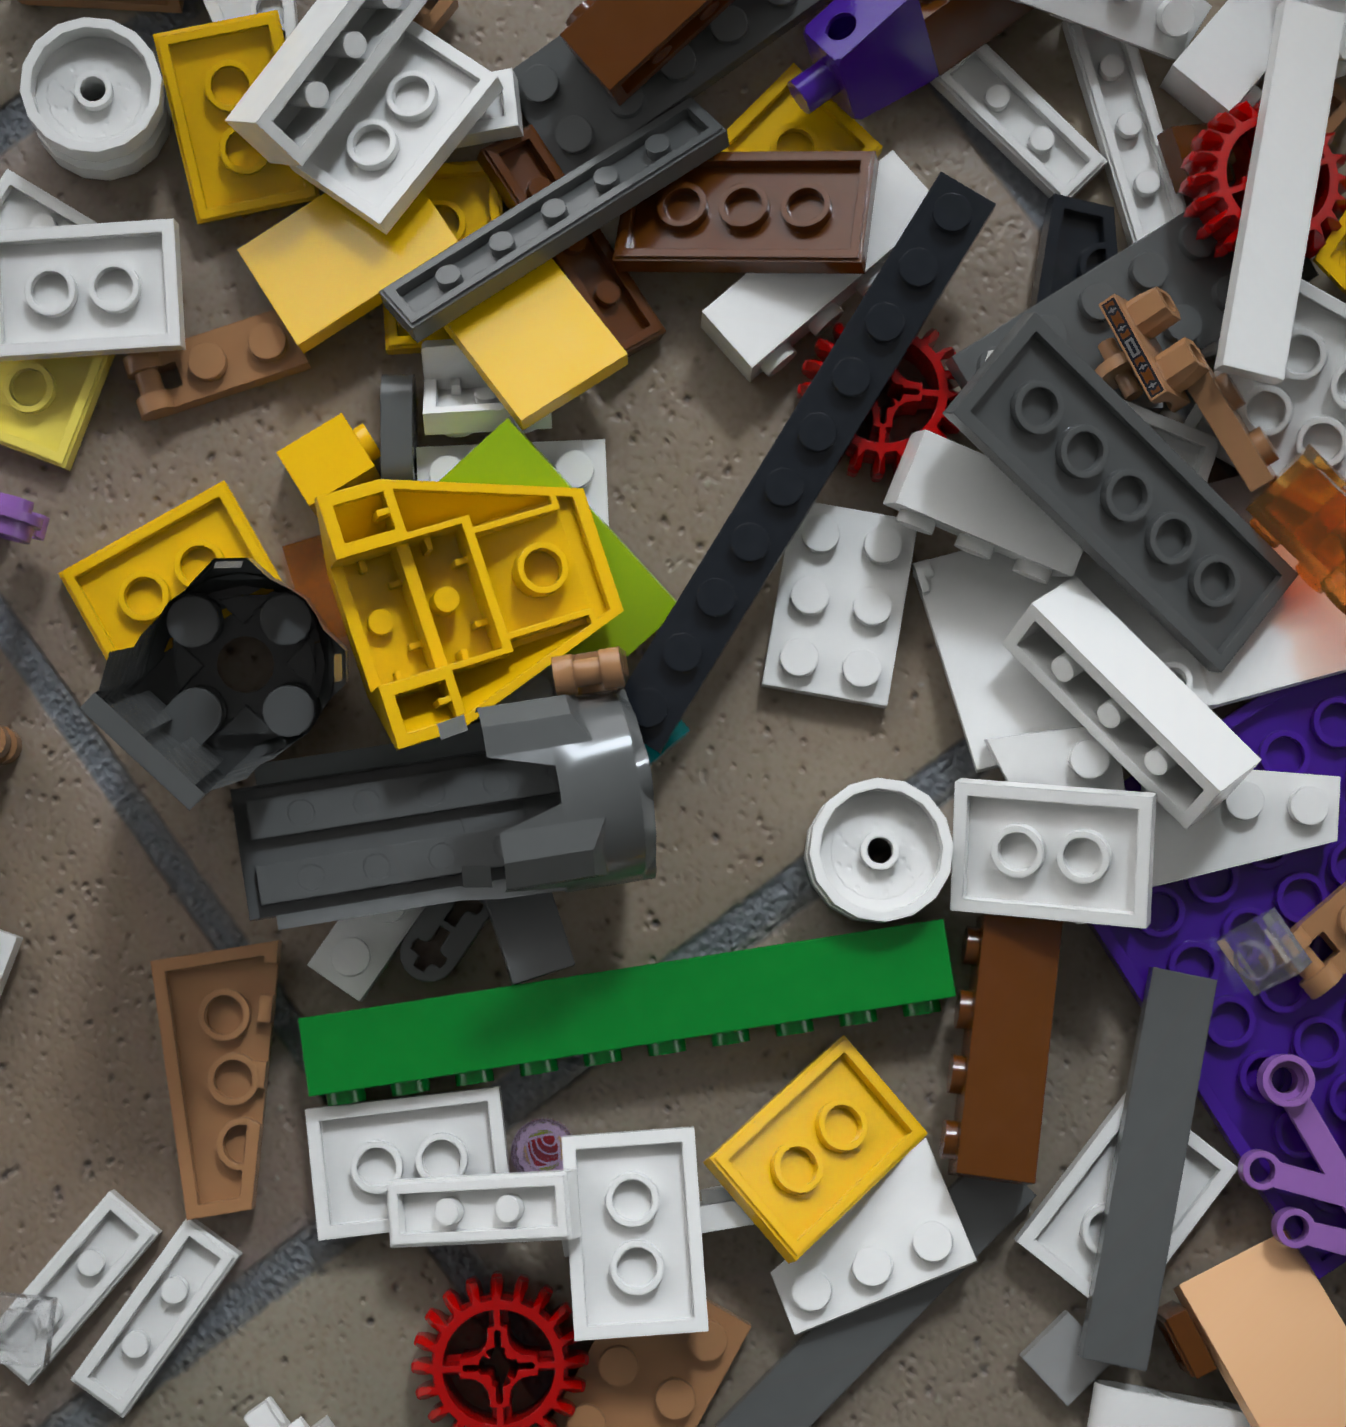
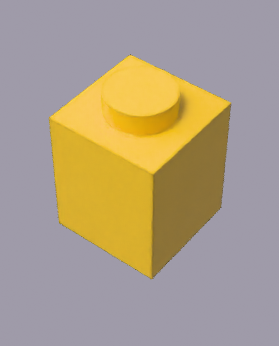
[276,413,381,516]

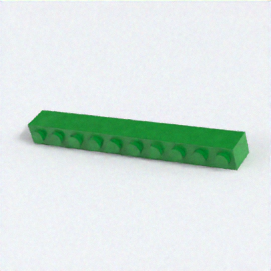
[298,919,956,1106]

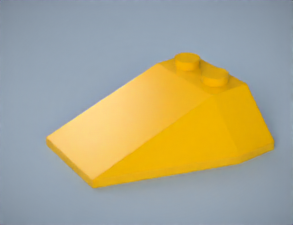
[315,479,624,751]

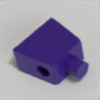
[787,0,939,120]

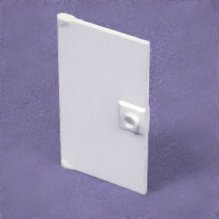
[912,475,1346,773]

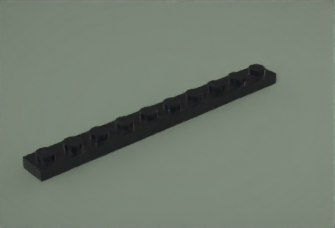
[623,172,996,754]

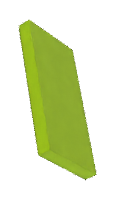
[438,417,677,657]

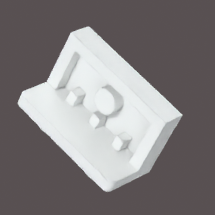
[421,339,552,438]

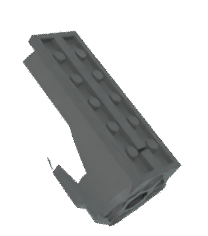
[79,558,349,811]
[230,689,657,930]

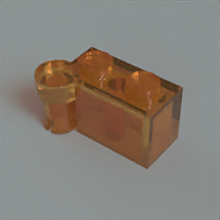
[1246,444,1346,615]

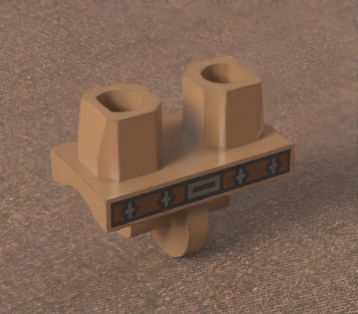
[1094,286,1210,413]

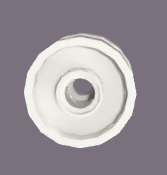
[20,17,172,181]
[804,778,954,924]

